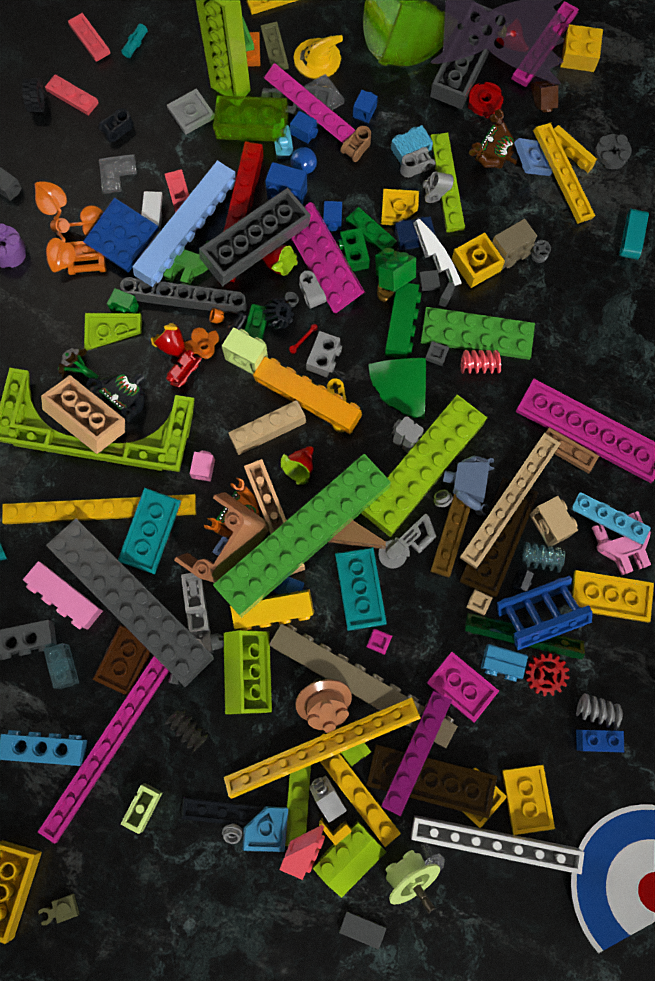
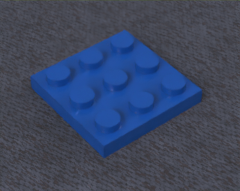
[83,198,160,273]

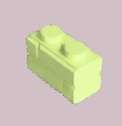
[121,783,163,834]

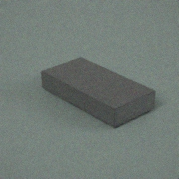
[339,911,386,949]

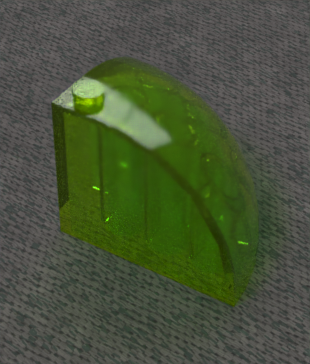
[363,0,458,66]

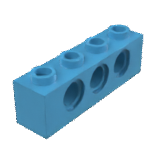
[0,730,87,766]

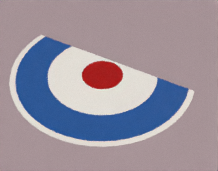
[571,804,655,953]

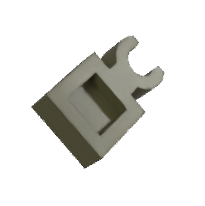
[38,893,79,925]

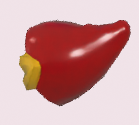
[151,323,186,358]

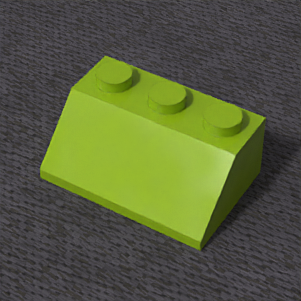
[313,820,386,898]

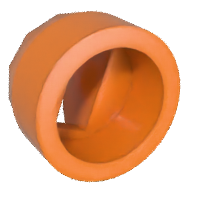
[209,308,224,323]

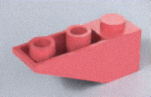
[279,825,325,880]

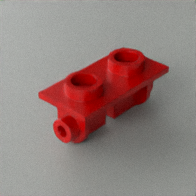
[166,350,202,388]

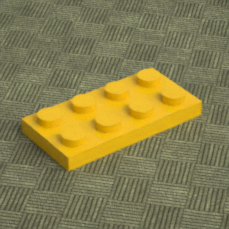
[570,570,654,623]

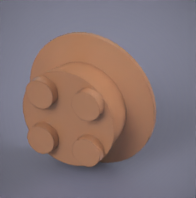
[295,678,352,733]

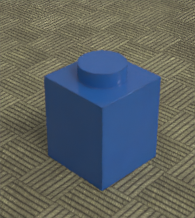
[353,90,378,123]
[290,111,318,144]
[323,201,342,231]

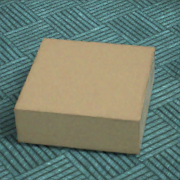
[466,589,493,616]

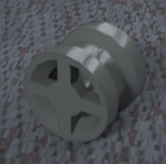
[530,240,551,263]

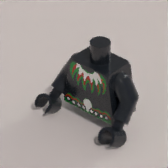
[86,372,146,422]

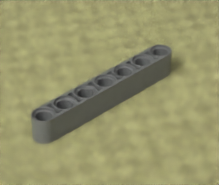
[120,277,247,314]

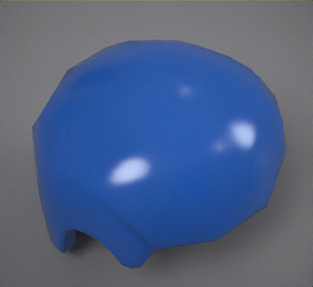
[290,147,317,174]

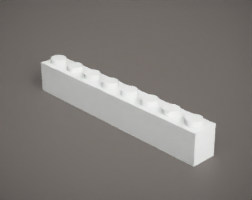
[411,815,584,874]

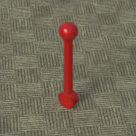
[289,324,318,354]

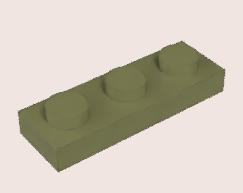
[261,22,289,70]

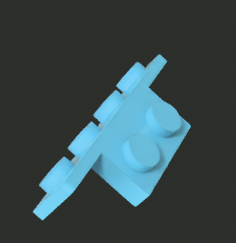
[571,493,651,545]

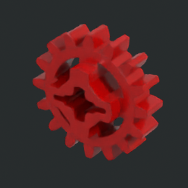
[525,651,570,696]

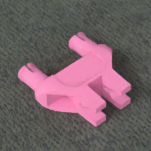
[591,511,651,576]

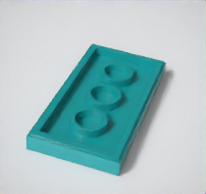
[118,488,182,574]
[335,547,387,631]

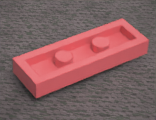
[68,13,111,62]
[45,74,98,116]

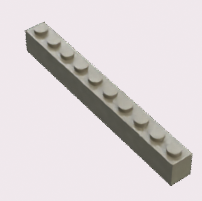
[269,623,458,748]

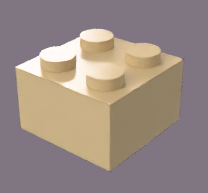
[530,496,578,548]

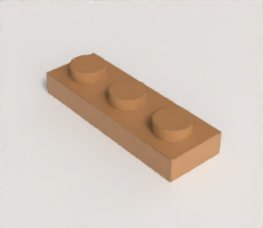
[546,427,599,473]

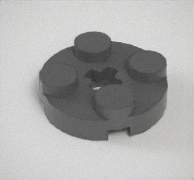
[595,134,632,169]

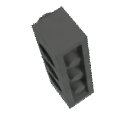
[0,620,57,660]

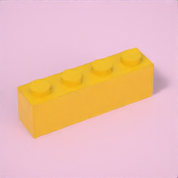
[230,589,314,631]

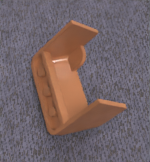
[174,492,269,583]

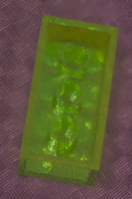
[213,96,289,142]

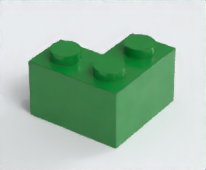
[375,248,416,292]

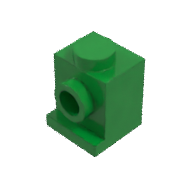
[107,288,138,314]

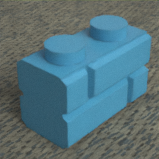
[481,644,528,682]

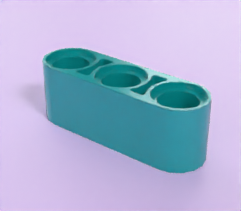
[620,208,649,260]

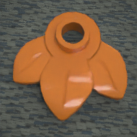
[184,328,219,359]

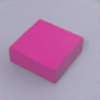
[366,629,392,655]

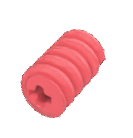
[461,350,501,374]

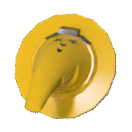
[294,35,343,79]

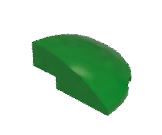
[368,358,426,419]

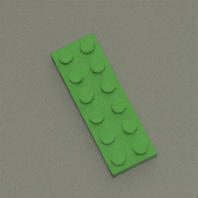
[421,307,535,360]

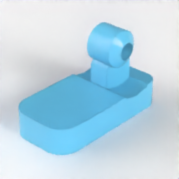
[273,124,294,159]

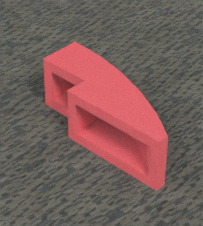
[165,169,189,213]

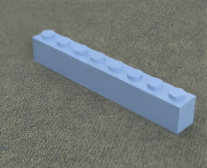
[132,160,236,287]

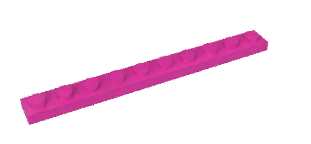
[38,657,169,844]

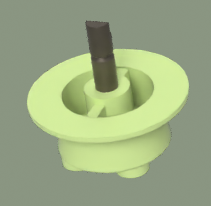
[386,850,440,914]

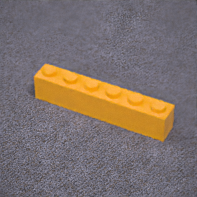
[253,357,362,434]

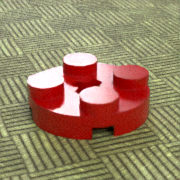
[468,82,503,118]

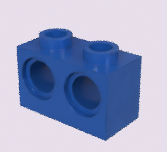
[576,730,624,752]

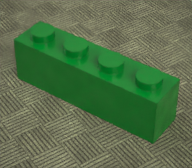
[385,283,422,359]

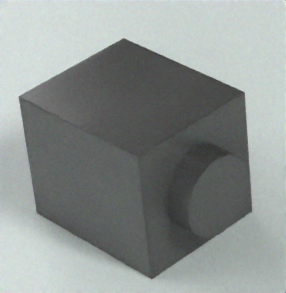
[0,167,22,201]

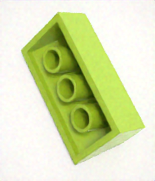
[224,630,272,714]

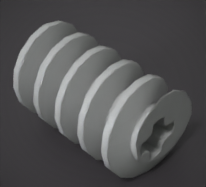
[576,693,623,730]

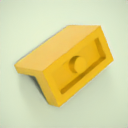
[319,818,352,846]

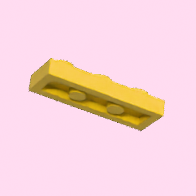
[554,125,597,173]

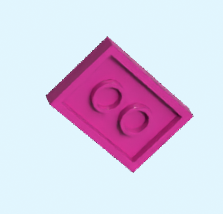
[427,652,499,723]

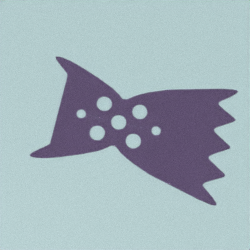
[431,0,566,84]

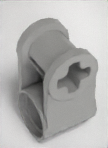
[400,147,435,178]
[423,172,454,203]
[299,271,327,309]

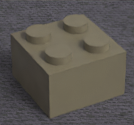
[492,219,537,269]

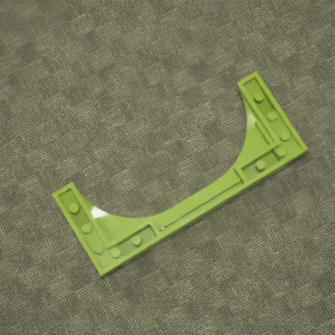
[0,368,194,472]

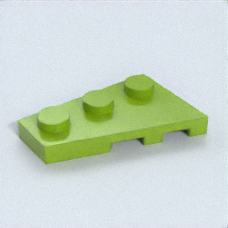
[84,313,142,351]

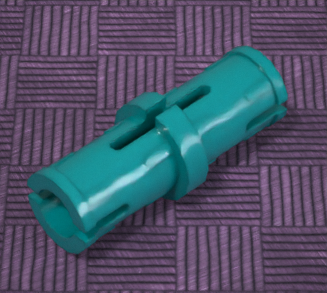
[121,24,148,58]

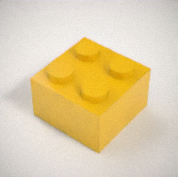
[560,24,603,72]
[451,233,505,288]

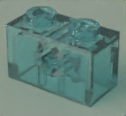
[43,643,79,689]

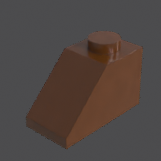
[531,80,558,112]

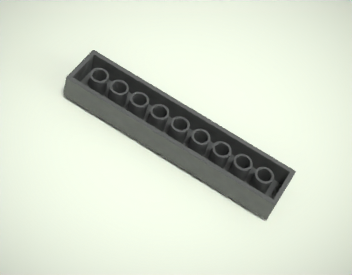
[46,519,214,687]

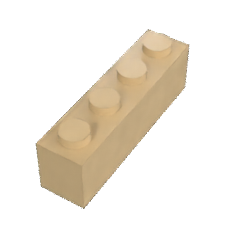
[229,400,306,455]

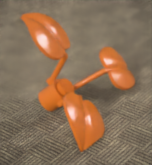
[35,182,104,272]

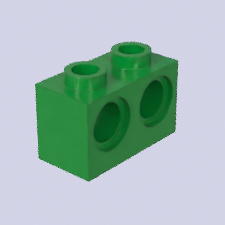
[337,228,370,271]

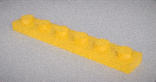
[533,123,595,224]
[320,734,401,847]

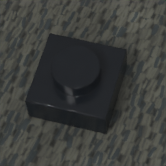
[511,570,534,591]

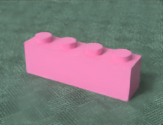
[23,561,103,629]

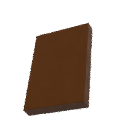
[93,625,151,696]

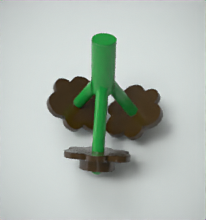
[58,348,99,379]

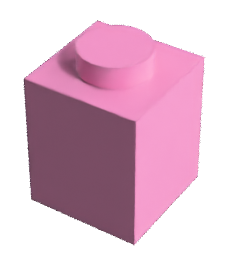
[190,450,215,482]

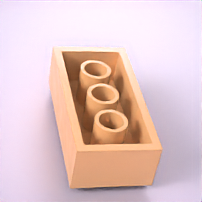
[41,375,125,454]

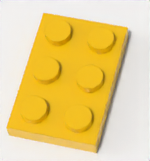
[502,765,555,835]

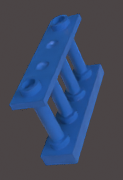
[497,576,593,650]

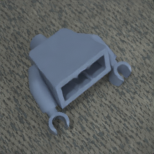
[443,455,494,516]

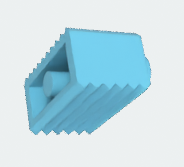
[391,125,433,164]

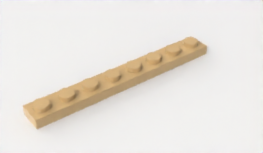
[460,433,561,569]

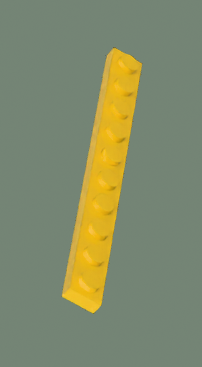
[2,494,196,524]
[224,697,421,799]

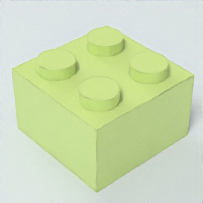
[222,327,268,374]

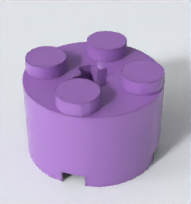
[0,223,26,268]

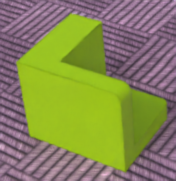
[341,743,371,766]

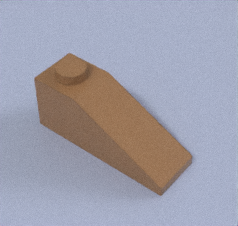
[329,520,386,549]

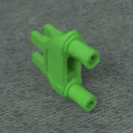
[163,241,209,285]

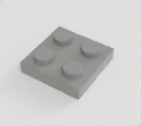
[167,88,215,135]

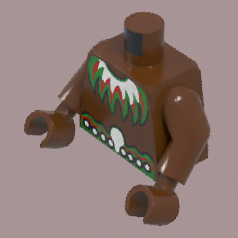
[469,109,520,169]

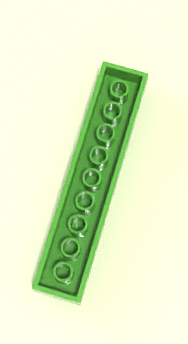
[213,454,391,618]

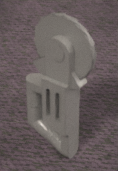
[378,514,437,569]

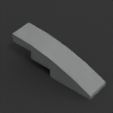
[181,573,213,653]

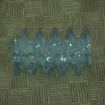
[522,542,565,573]

